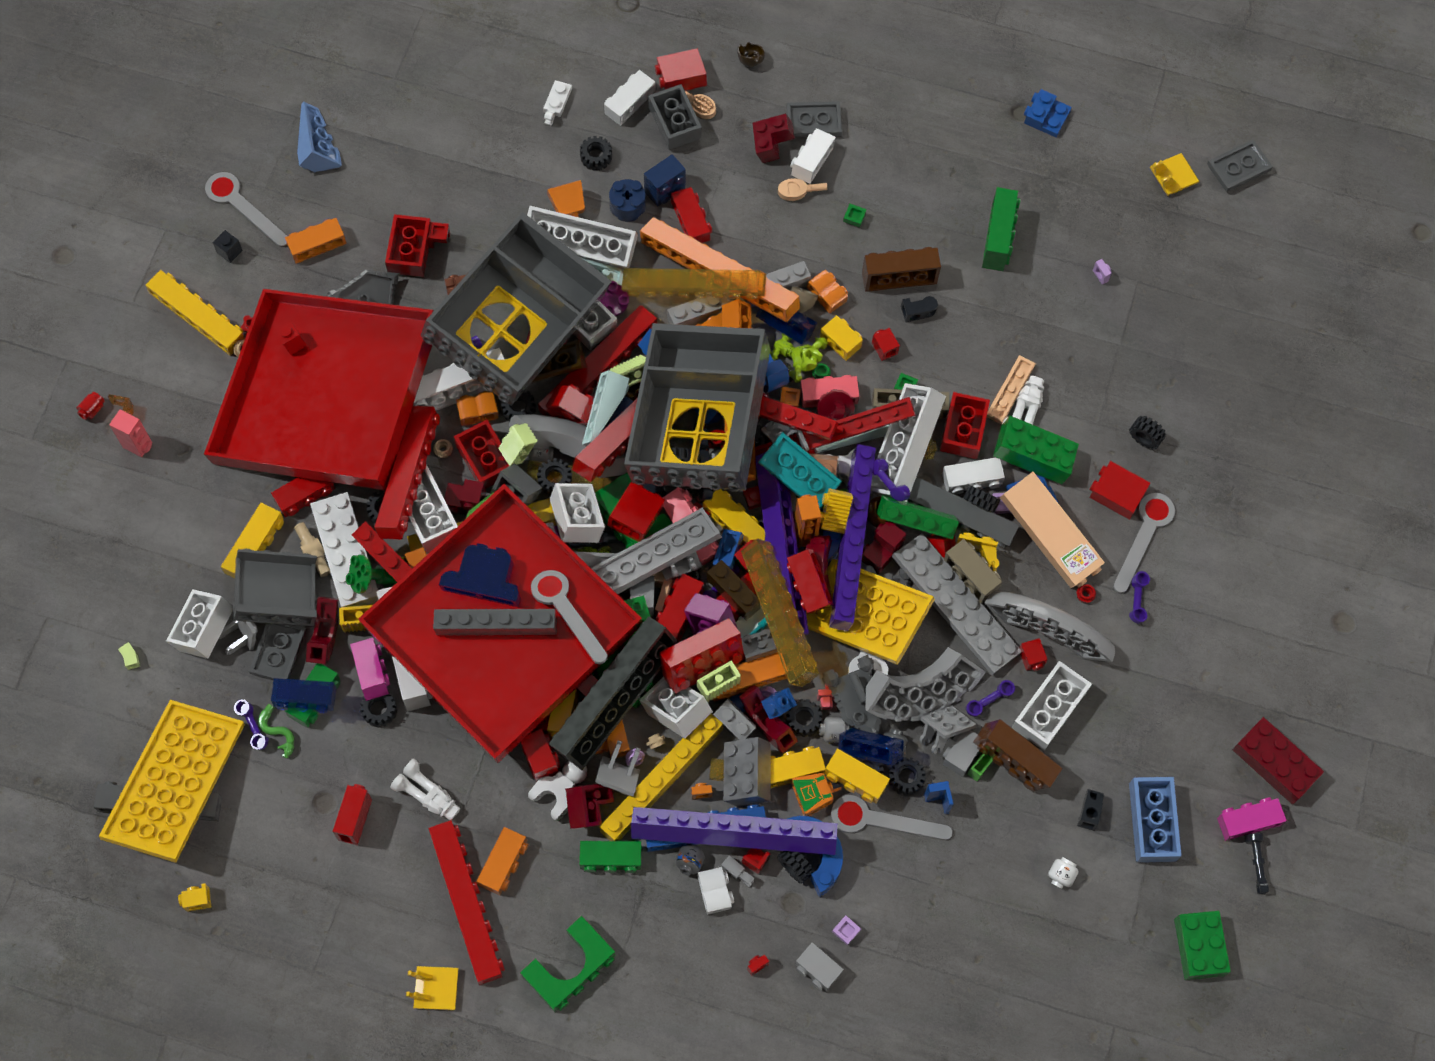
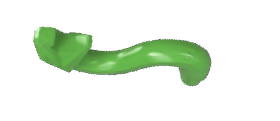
[258,703,294,758]

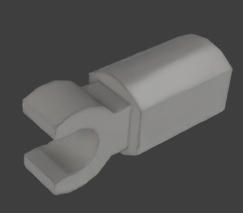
[721,855,754,887]

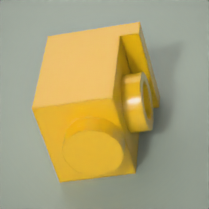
[178,883,211,912]

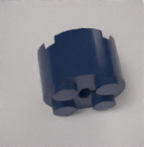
[609,179,646,222]

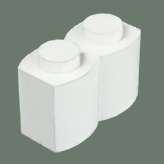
[697,867,734,915]

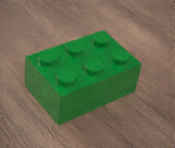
[1174,911,1231,980]

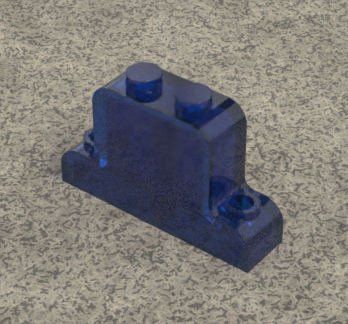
[439,543,521,607]

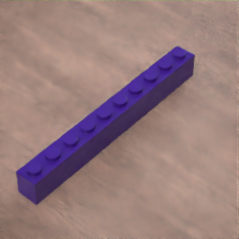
[829,444,876,631]
[755,451,809,641]
[631,807,838,855]

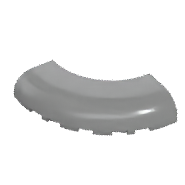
[509,414,627,478]
[985,591,1115,662]

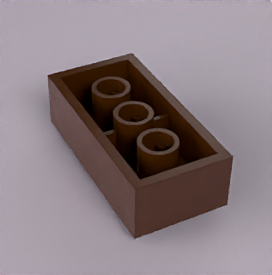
[862,247,941,292]
[973,719,1063,791]

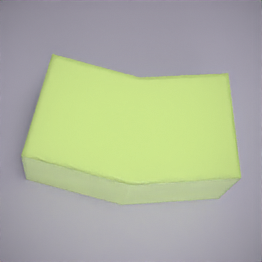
[118,642,140,670]

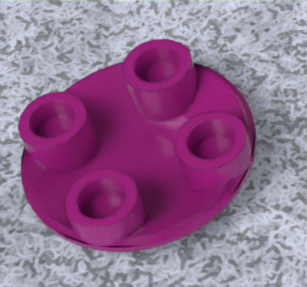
[600,281,629,316]

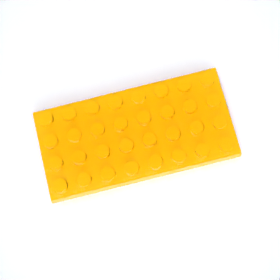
[99,700,245,863]

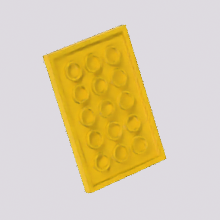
[806,558,935,665]

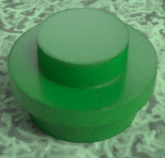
[812,363,831,379]

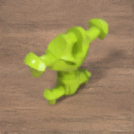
[770,332,828,383]

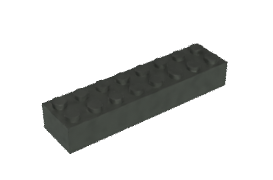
[549,616,679,770]

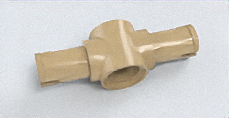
[294,522,331,577]

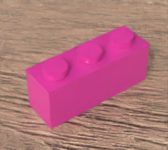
[350,638,390,701]
[1217,797,1286,841]

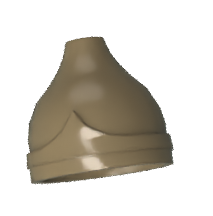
[791,286,818,317]

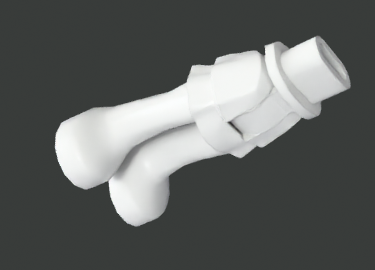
[1002,376,1044,425]
[390,758,461,820]

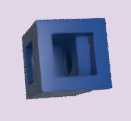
[761,688,797,719]

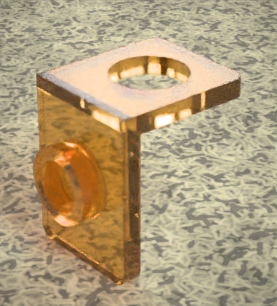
[108,394,134,416]

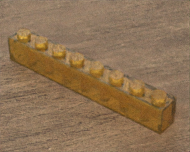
[622,268,767,299]
[741,539,820,687]

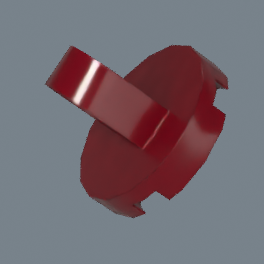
[817,389,855,421]

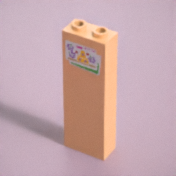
[999,472,1105,588]

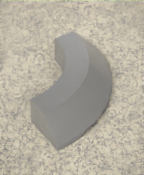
[865,647,986,722]

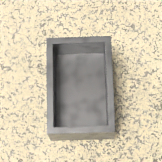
[723,737,771,806]

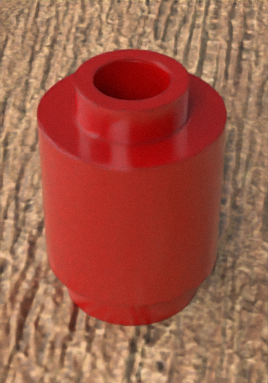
[76,392,105,420]

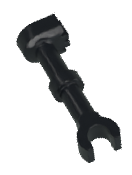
[1245,833,1269,894]

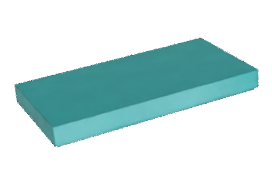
[758,432,842,509]

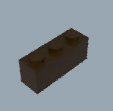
[707,560,761,621]

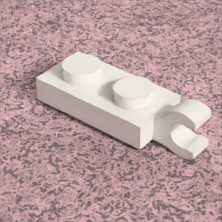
[543,80,572,126]

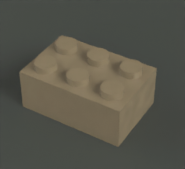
[944,539,1002,605]

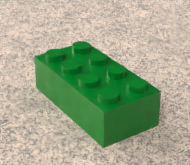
[982,187,1021,271]
[993,416,1079,484]

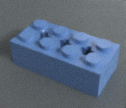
[1129,777,1181,862]

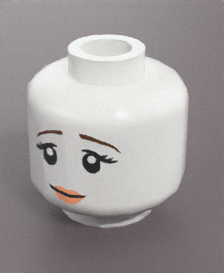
[1048,857,1079,889]

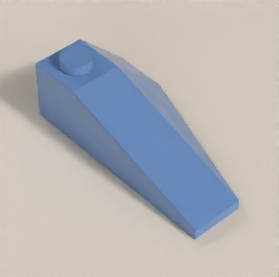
[297,102,342,172]

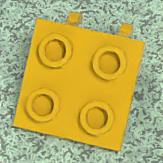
[1150,153,1199,196]
[956,533,999,571]
[406,966,459,1010]

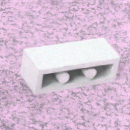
[604,70,656,126]
[790,128,836,184]
[942,458,1005,495]

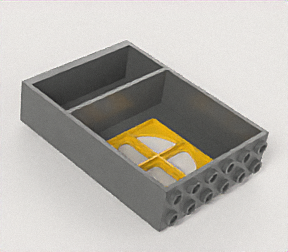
[421,212,612,406]
[624,323,770,491]

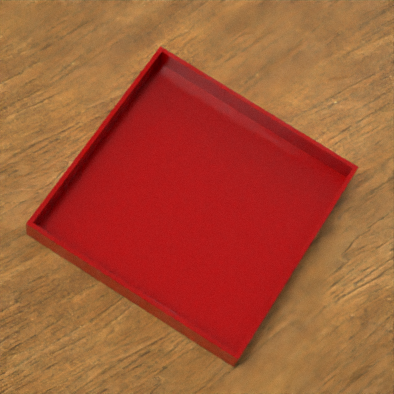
[204,289,434,490]
[358,484,643,764]

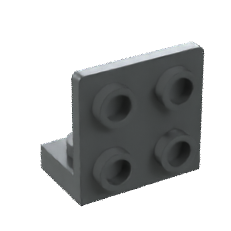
[742,627,784,662]

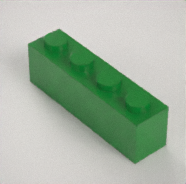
[877,495,959,539]

